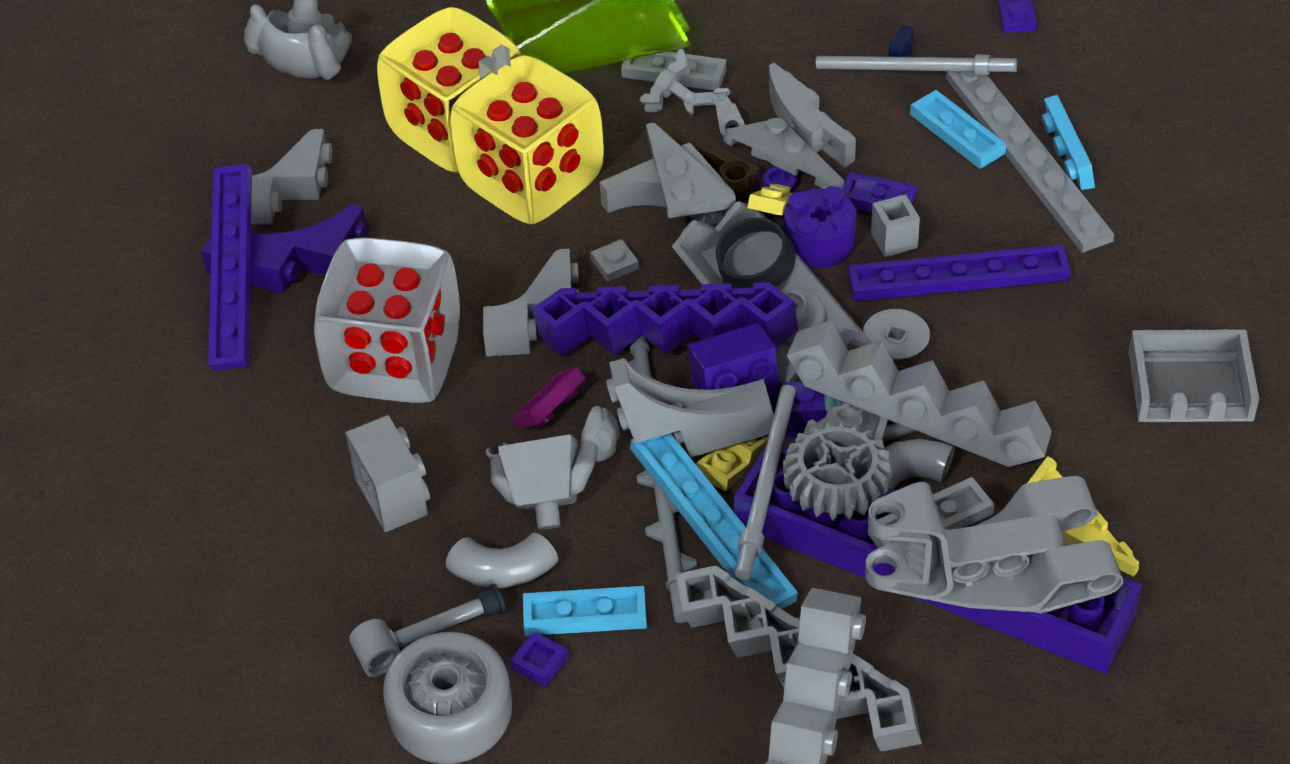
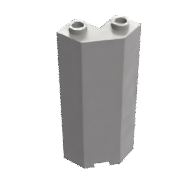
[672,201,872,385]

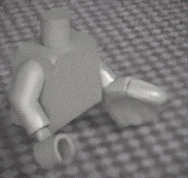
[486,406,620,530]

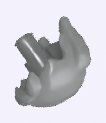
[243,0,352,80]

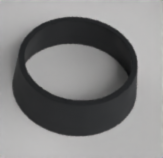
[716,217,796,288]

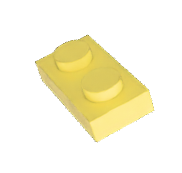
[747,184,792,216]

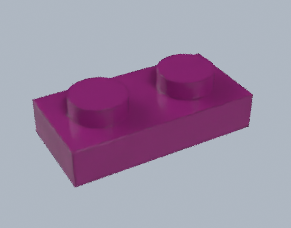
[511,367,586,429]

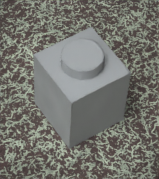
[871,194,920,257]

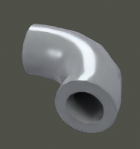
[860,439,955,489]
[446,533,558,589]

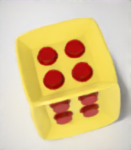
[377,7,521,172]
[450,55,604,224]

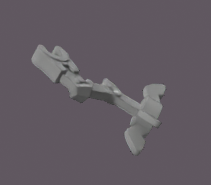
[640,49,745,138]

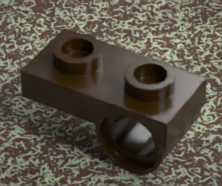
[697,139,760,203]

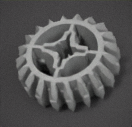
[783,420,892,521]

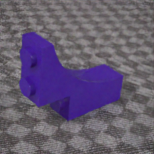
[201,204,369,293]

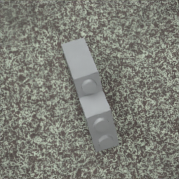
[606,358,774,458]

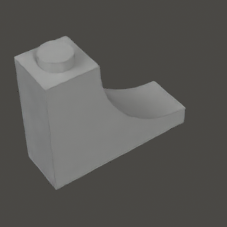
[600,142,734,225]

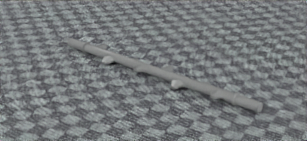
[629,335,697,623]

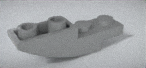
[769,63,856,167]

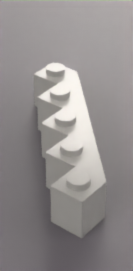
[787,320,1052,467]
[676,566,922,751]
[766,588,866,764]

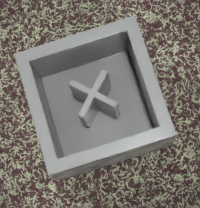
[345,415,430,533]

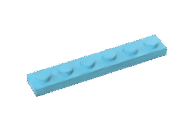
[630,433,798,609]

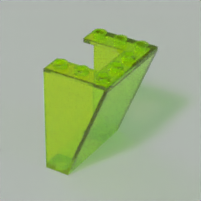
[485,0,691,73]

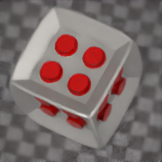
[314,238,460,403]

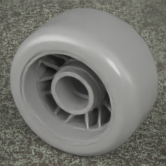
[383,632,512,764]

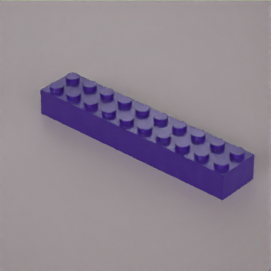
[734,447,1142,675]

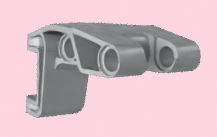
[865,476,1123,614]

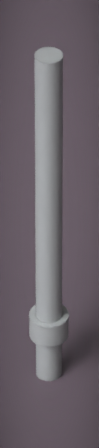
[816,54,1018,75]
[735,385,796,580]

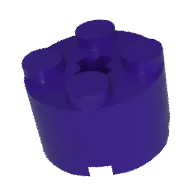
[784,186,856,268]

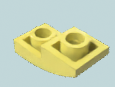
[696,434,769,492]

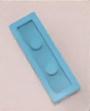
[910,90,1006,169]
[1041,95,1095,190]
[523,586,647,636]

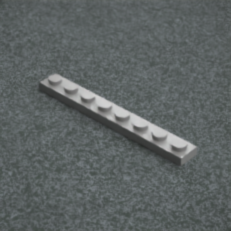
[946,71,1114,253]

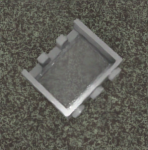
[1128,329,1259,422]

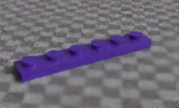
[208,164,252,371]
[848,245,1071,301]

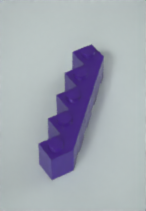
[532,282,799,357]

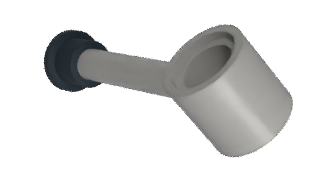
[349,583,506,677]

